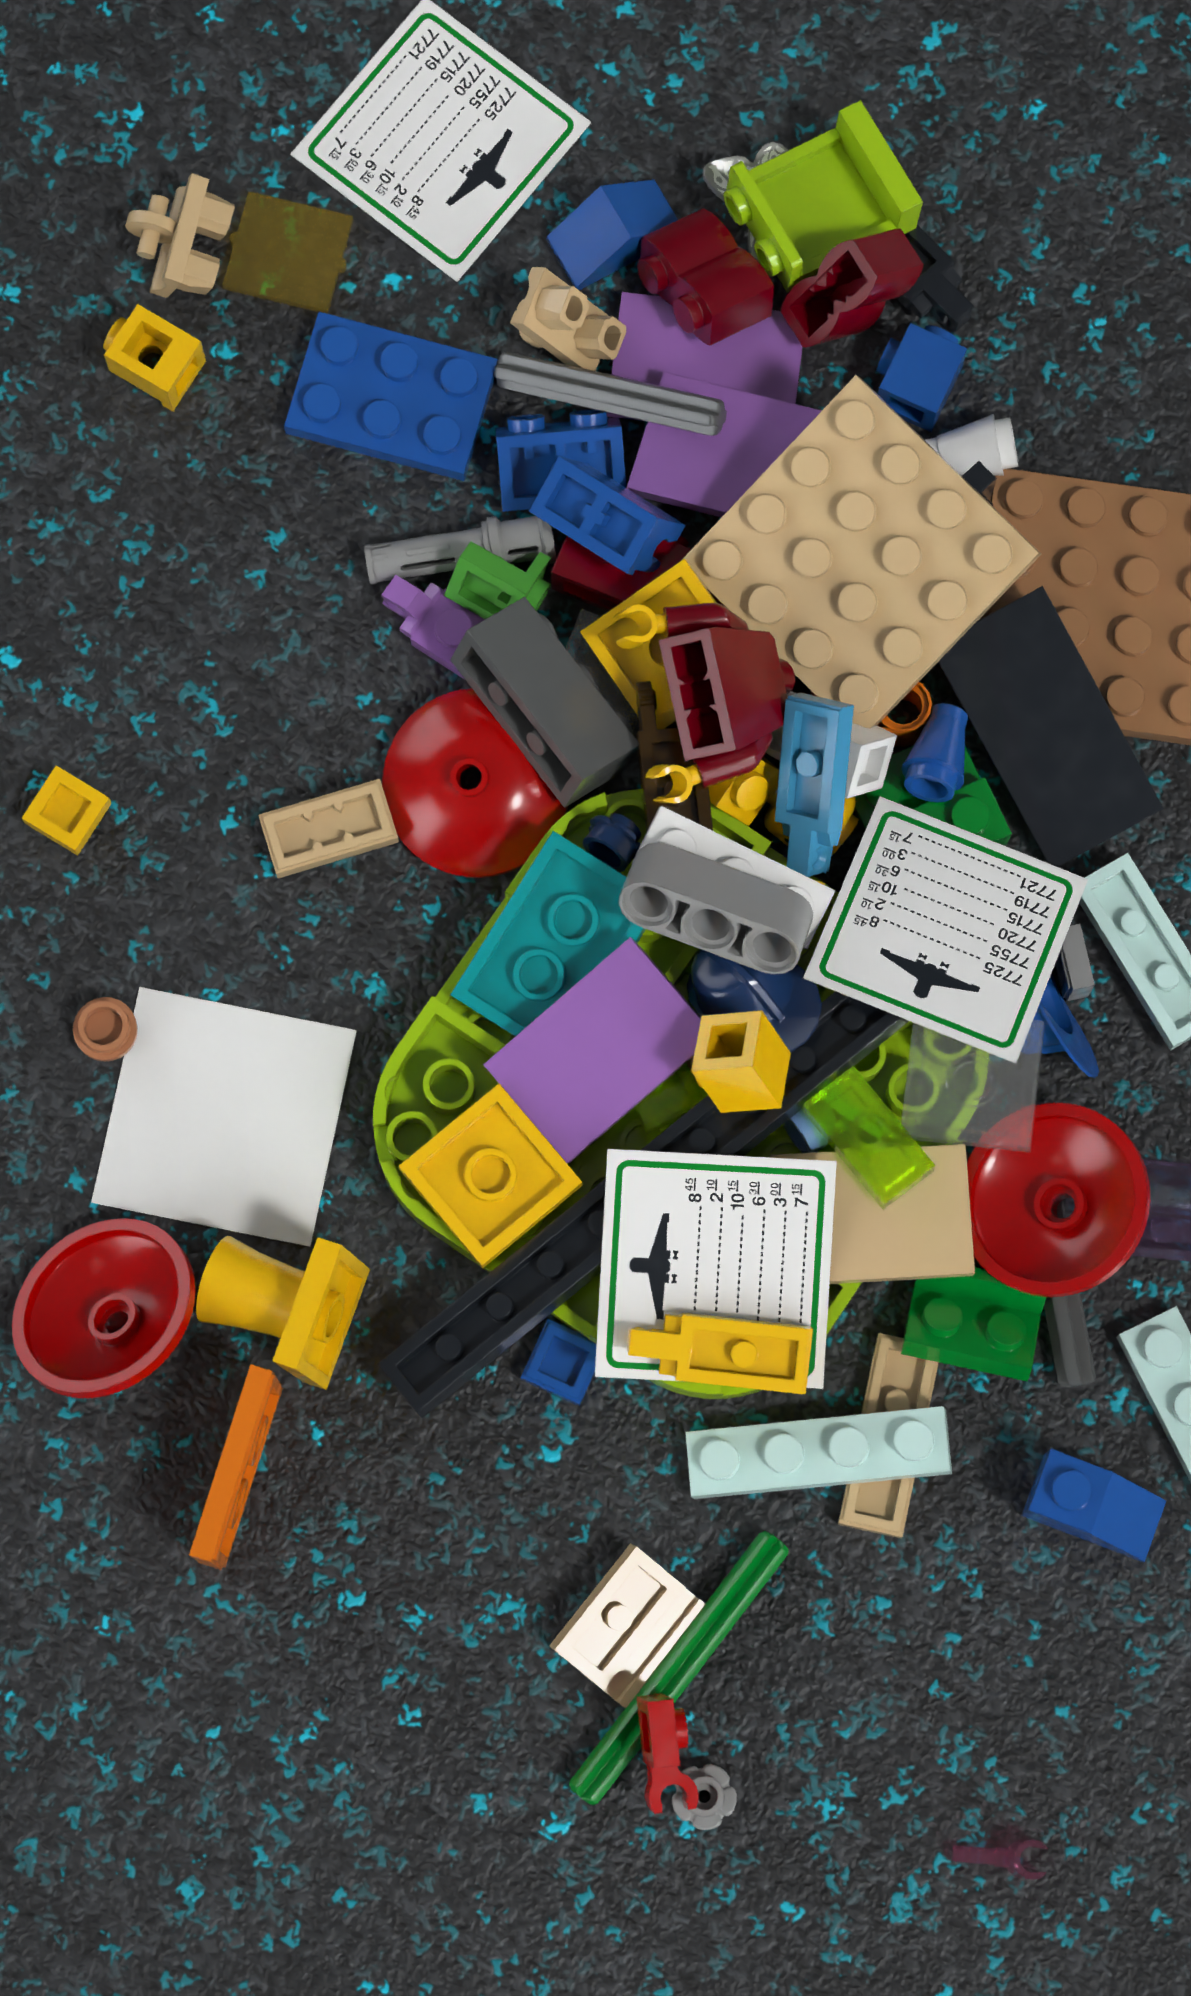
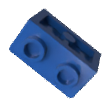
[495,409,626,512]

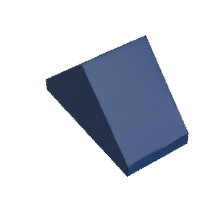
[547,179,678,290]

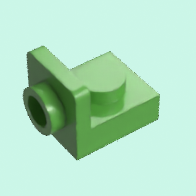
[444,541,551,619]

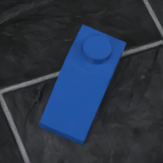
[1021,1449,1166,1562]

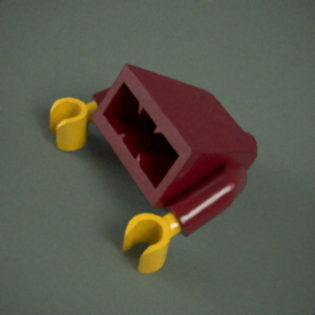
[613,603,795,804]

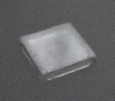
[900,1020,1045,1152]

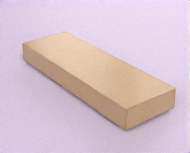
[838,1333,939,1539]

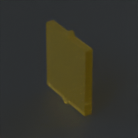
[223,191,353,314]

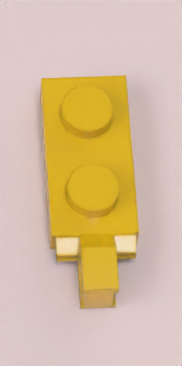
[627,1312,813,1394]

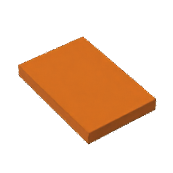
[189,1364,283,1570]

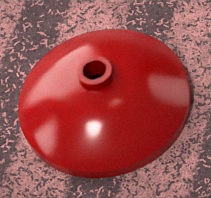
[382,688,569,878]
[967,1103,1150,1297]
[12,1218,196,1398]

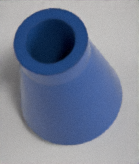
[902,703,968,802]

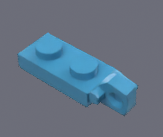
[775,693,854,877]

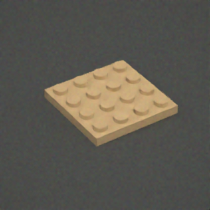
[681,375,1041,729]

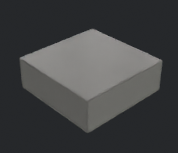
[1055,924,1095,1001]

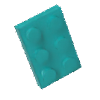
[450,831,646,1036]

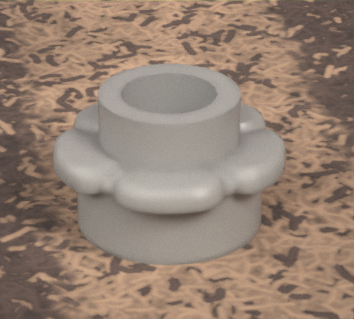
[672,1764,737,1830]

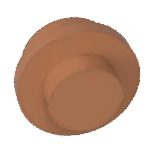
[73,997,138,1062]

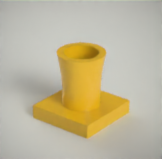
[196,1236,370,1390]

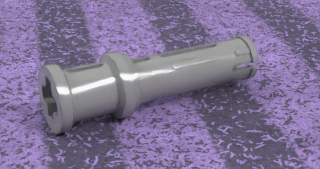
[364,516,557,585]

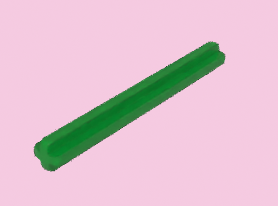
[569,1531,789,1806]

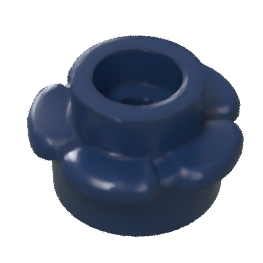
[583,813,641,872]

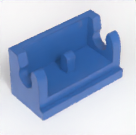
[529,456,686,575]

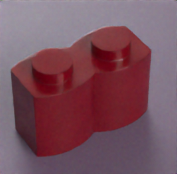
[637,208,774,346]
[780,228,923,347]

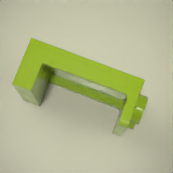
[723,100,923,293]

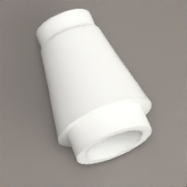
[925,414,1019,476]

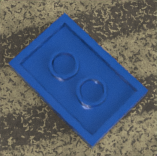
[284,311,498,482]

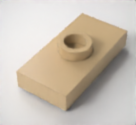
[258,779,399,878]

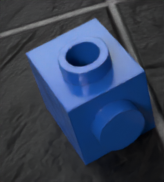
[876,323,967,432]

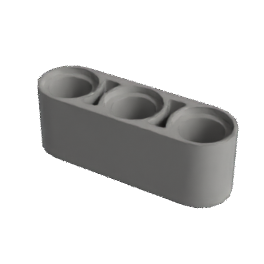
[619,843,813,974]

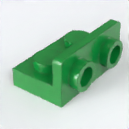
[901,1267,1047,1382]

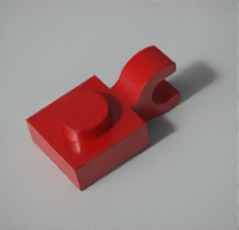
[637,1693,699,1814]

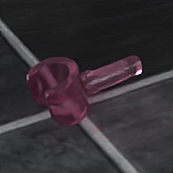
[952,1839,1048,1880]

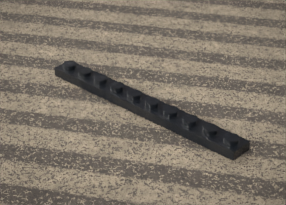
[378,991,909,1418]

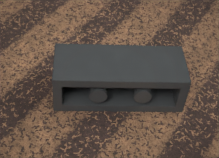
[450,597,638,808]

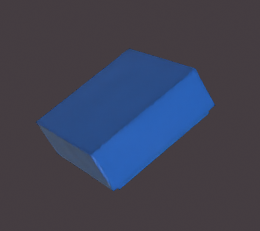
[521,1319,597,1406]

